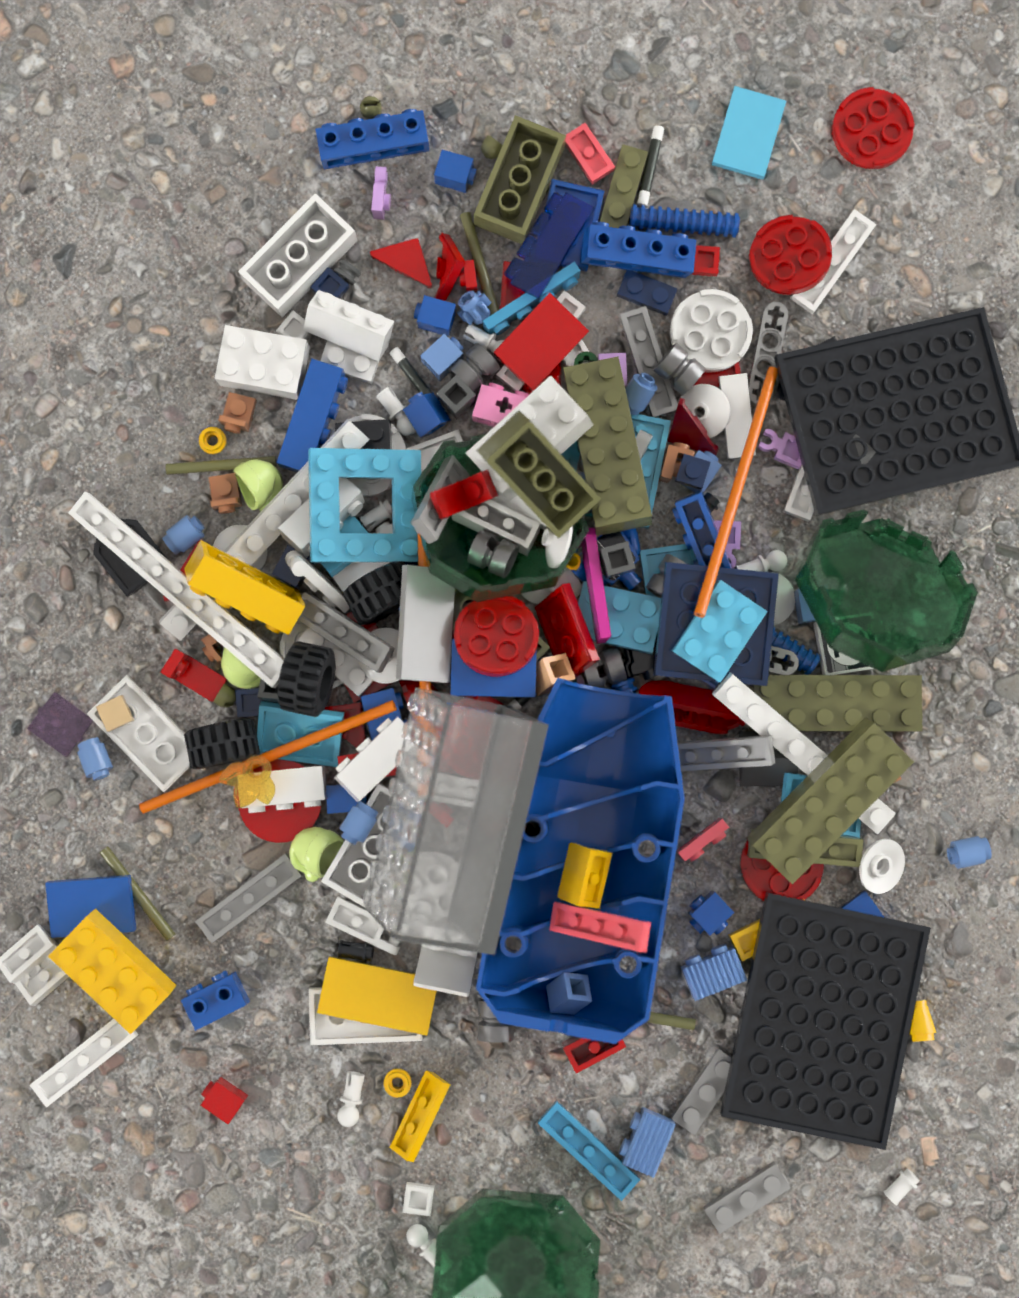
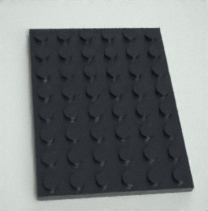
[774,307,1019,516]
[720,892,931,1150]

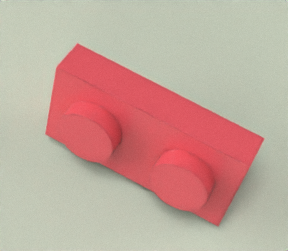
[565,123,615,185]
[676,818,730,862]

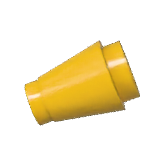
[909,1000,936,1042]

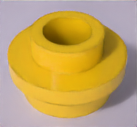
[199,427,227,455]
[383,1068,412,1098]

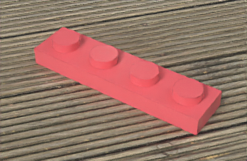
[549,902,651,952]

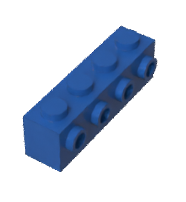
[315,109,430,170]
[581,222,697,278]
[276,359,348,473]
[672,490,733,569]

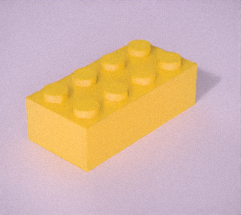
[184,540,305,635]
[48,908,177,1034]

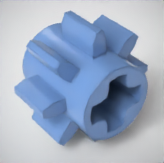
[457,291,492,325]

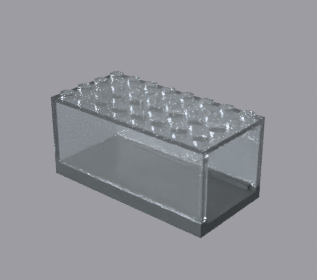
[363,687,548,955]

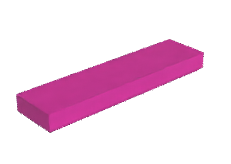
[580,527,611,644]

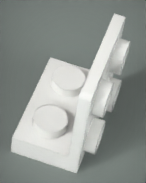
[413,921,477,997]

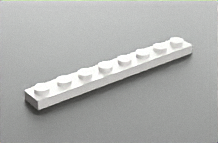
[712,672,896,834]

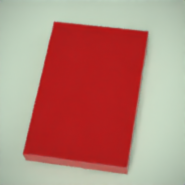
[493,293,589,391]
[535,583,600,678]

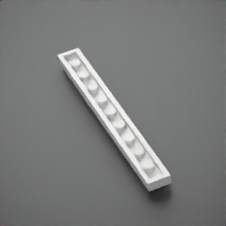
[159,419,369,641]
[68,492,284,688]

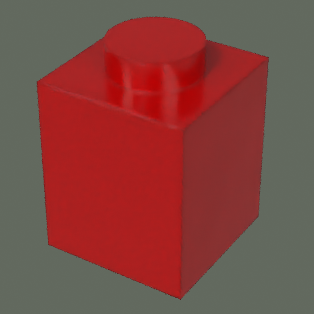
[200,1077,248,1124]

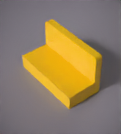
[557,843,612,909]

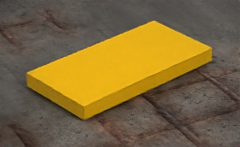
[317,956,436,1036]

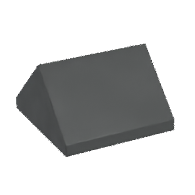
[738,731,798,787]

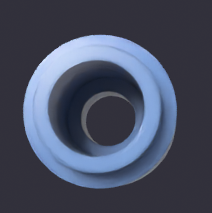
[625,373,657,415]
[162,515,205,555]
[77,737,113,781]
[339,801,379,845]
[947,836,992,869]

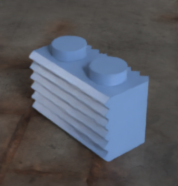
[680,944,747,1001]
[619,1107,676,1178]

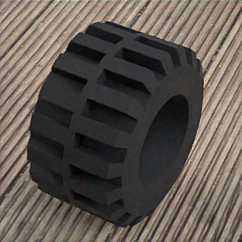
[343,561,406,625]
[278,641,336,717]
[184,718,260,769]

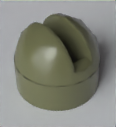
[360,96,382,120]
[481,135,502,159]
[213,683,236,708]

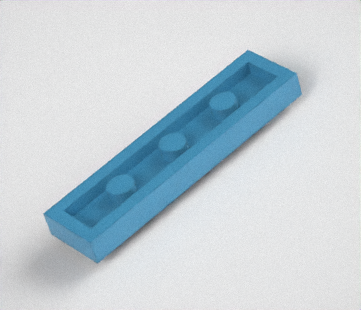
[483,261,581,335]
[538,1100,640,1201]

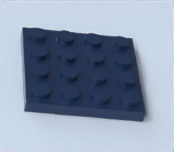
[654,562,779,686]

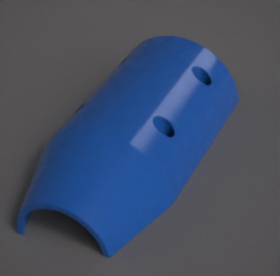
[476,678,685,1044]

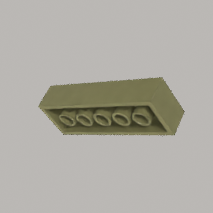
[563,356,652,536]
[749,675,923,732]
[747,717,914,884]

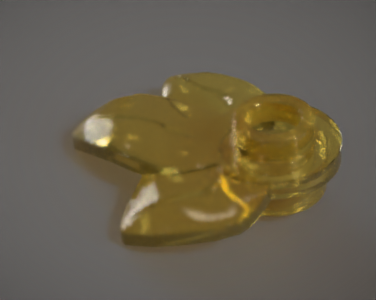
[219,755,275,808]

